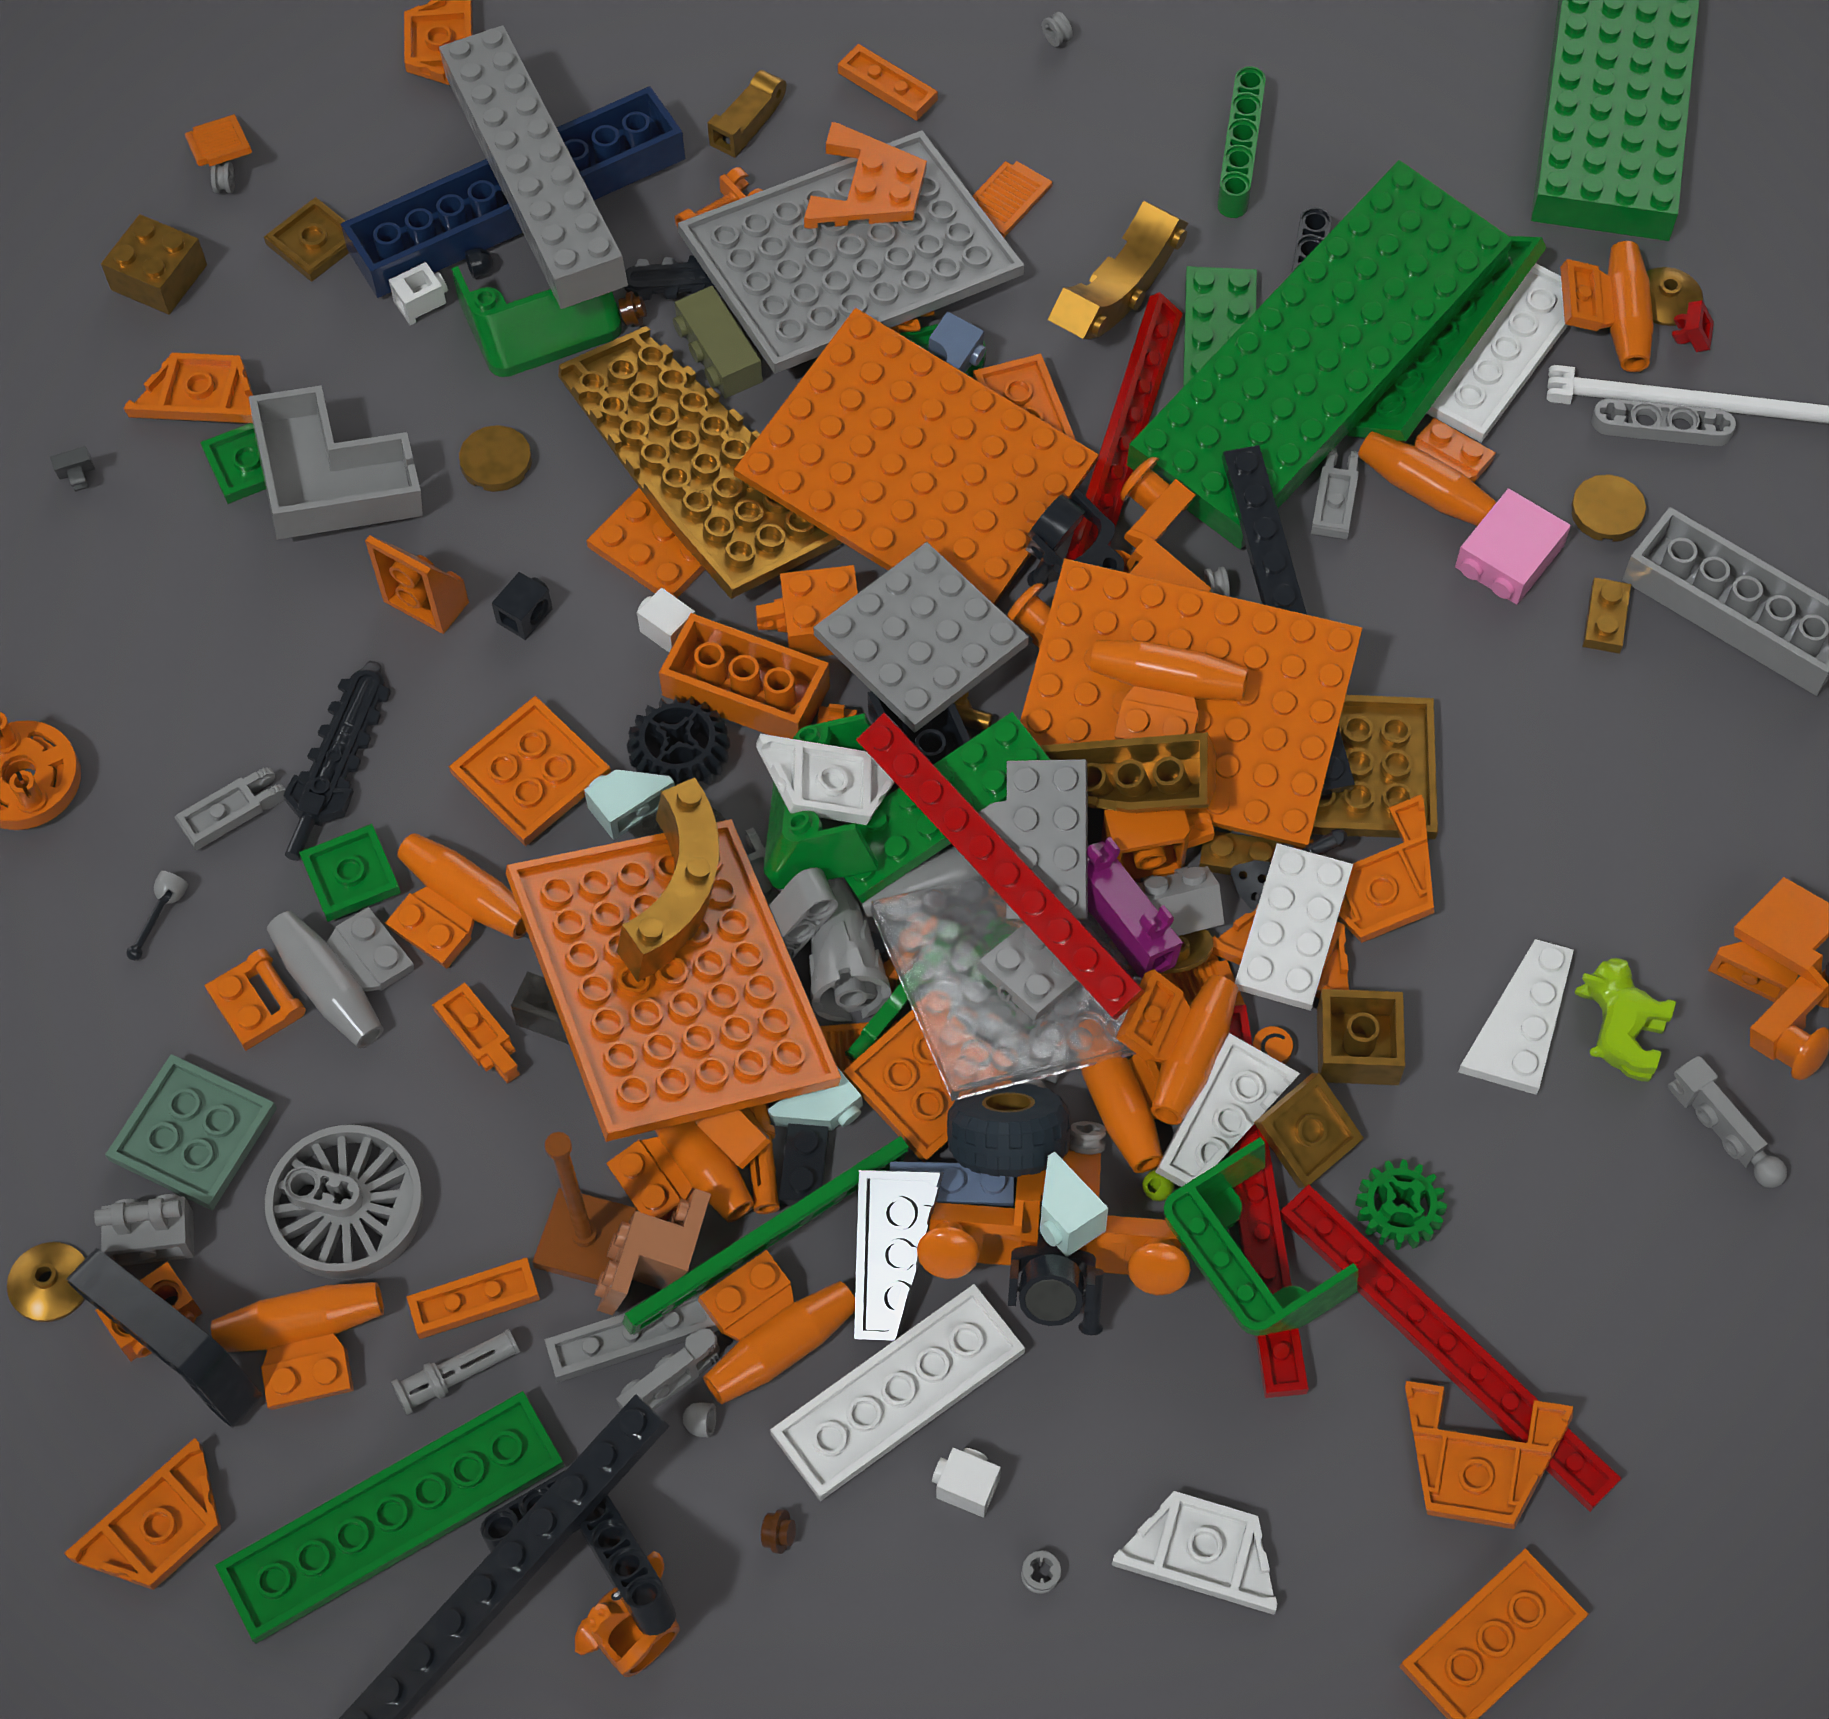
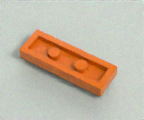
[837,44,938,121]
[406,1257,540,1339]

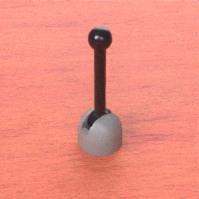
[126,871,189,961]

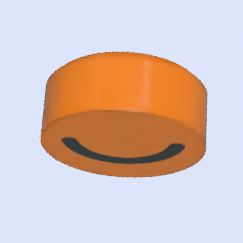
[1253,1026,1293,1064]

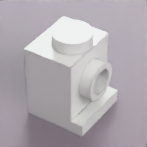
[388,262,448,326]

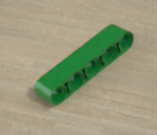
[1217,66,1266,218]

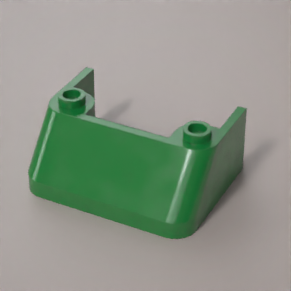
[451,266,622,377]
[764,713,879,889]
[1164,1137,1359,1336]

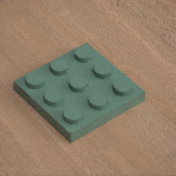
[105,1054,277,1211]

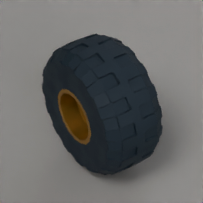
[947,1083,1071,1177]

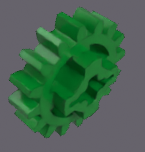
[1355,1159,1447,1250]

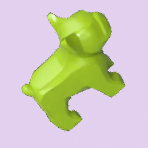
[1575,958,1676,1082]

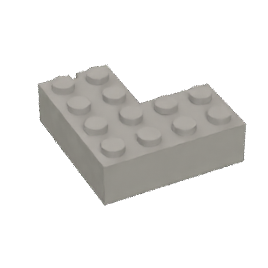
[249,385,423,540]

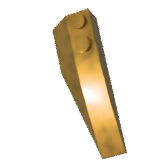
[1040,732,1216,813]

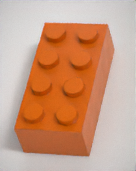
[659,613,830,739]

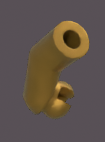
[954,692,993,731]

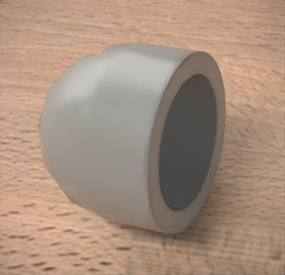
[683,1402,716,1438]

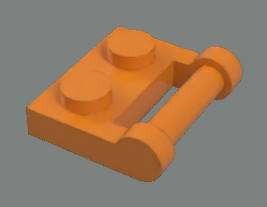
[204,948,306,1051]

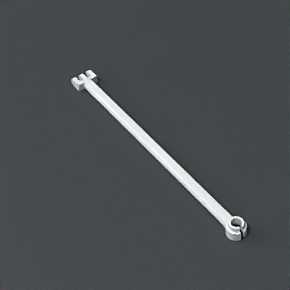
[1547,365,1829,424]

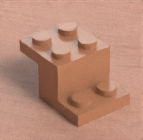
[594,1189,711,1316]

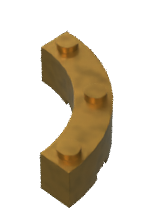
[1047,201,1188,339]
[617,778,719,982]

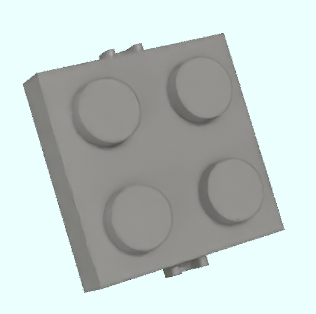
[976,924,1080,1022]

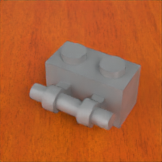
[1137,866,1224,936]
[94,1194,194,1266]

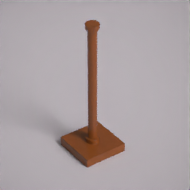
[532,1132,637,1285]

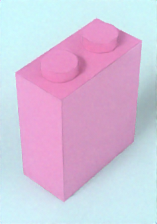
[1455,488,1571,605]

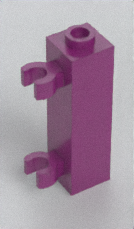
[1087,837,1183,979]

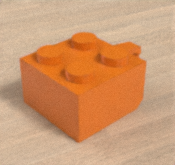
[755,565,858,657]
[1101,809,1214,882]

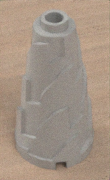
[809,877,891,1021]

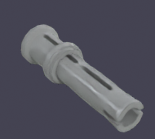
[391,1329,520,1416]

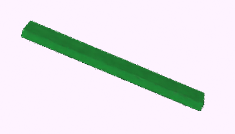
[623,1136,909,1335]

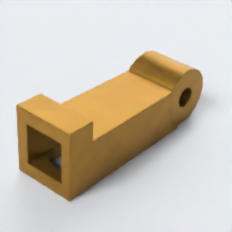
[707,70,787,158]

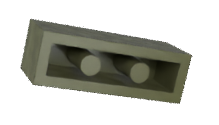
[672,286,763,399]

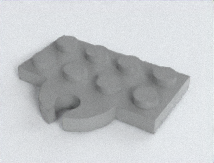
[979,759,1088,921]

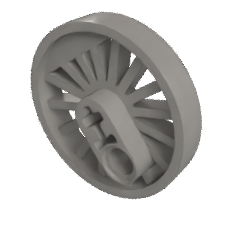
[265,1125,423,1279]

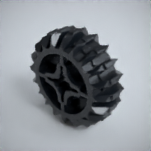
[627,695,730,786]

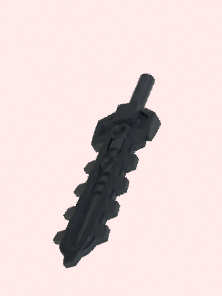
[623,255,721,301]
[283,661,391,861]

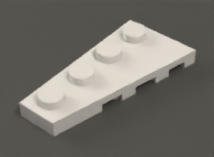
[1458,939,1574,1095]

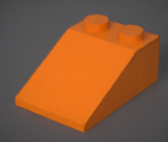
[365,535,469,634]

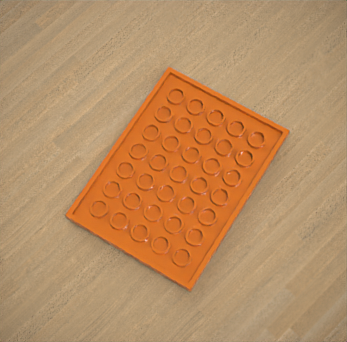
[734,307,1099,605]
[1020,558,1362,848]
[506,819,841,1142]

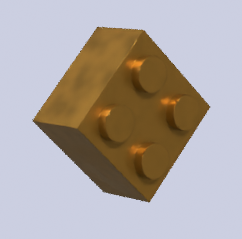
[101,214,207,315]
[1317,989,1405,1085]

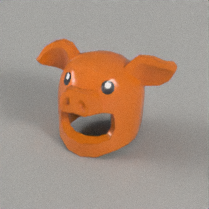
[575,1551,680,1677]

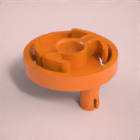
[0,712,81,830]

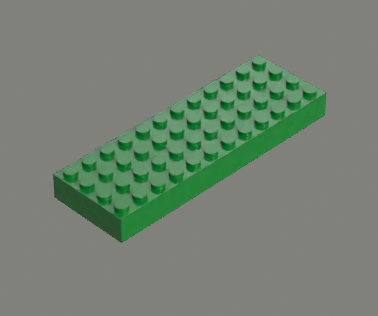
[1531,0,1699,241]
[1127,160,1513,550]

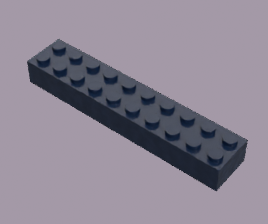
[341,86,686,298]

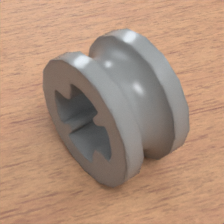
[1042,12,1073,47]
[211,162,235,193]
[1204,566,1230,596]
[1069,1121,1106,1154]
[1021,1551,1061,1594]

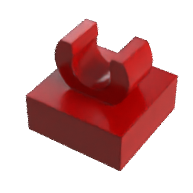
[1672,300,1714,352]

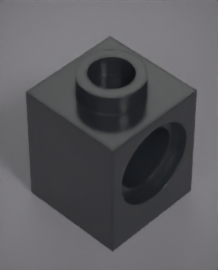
[492,572,553,640]

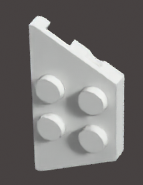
[756,734,894,825]
[1112,1491,1277,1615]

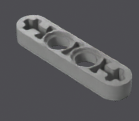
[1591,398,1736,446]

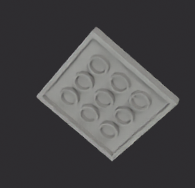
[813,542,1028,733]

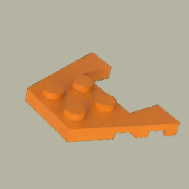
[804,122,927,229]
[1293,795,1435,943]
[1405,1381,1574,1529]

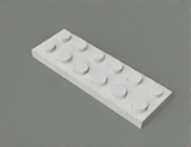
[1427,263,1568,443]
[770,1284,1025,1502]

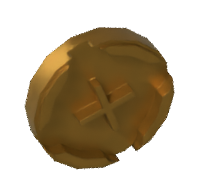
[459,425,532,492]
[1571,474,1646,542]

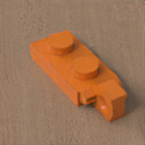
[432,982,520,1084]

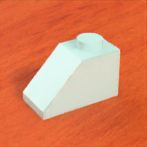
[584,769,675,840]
[768,1067,863,1131]
[1040,1151,1108,1257]

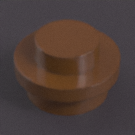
[618,291,647,327]
[761,1509,796,1554]

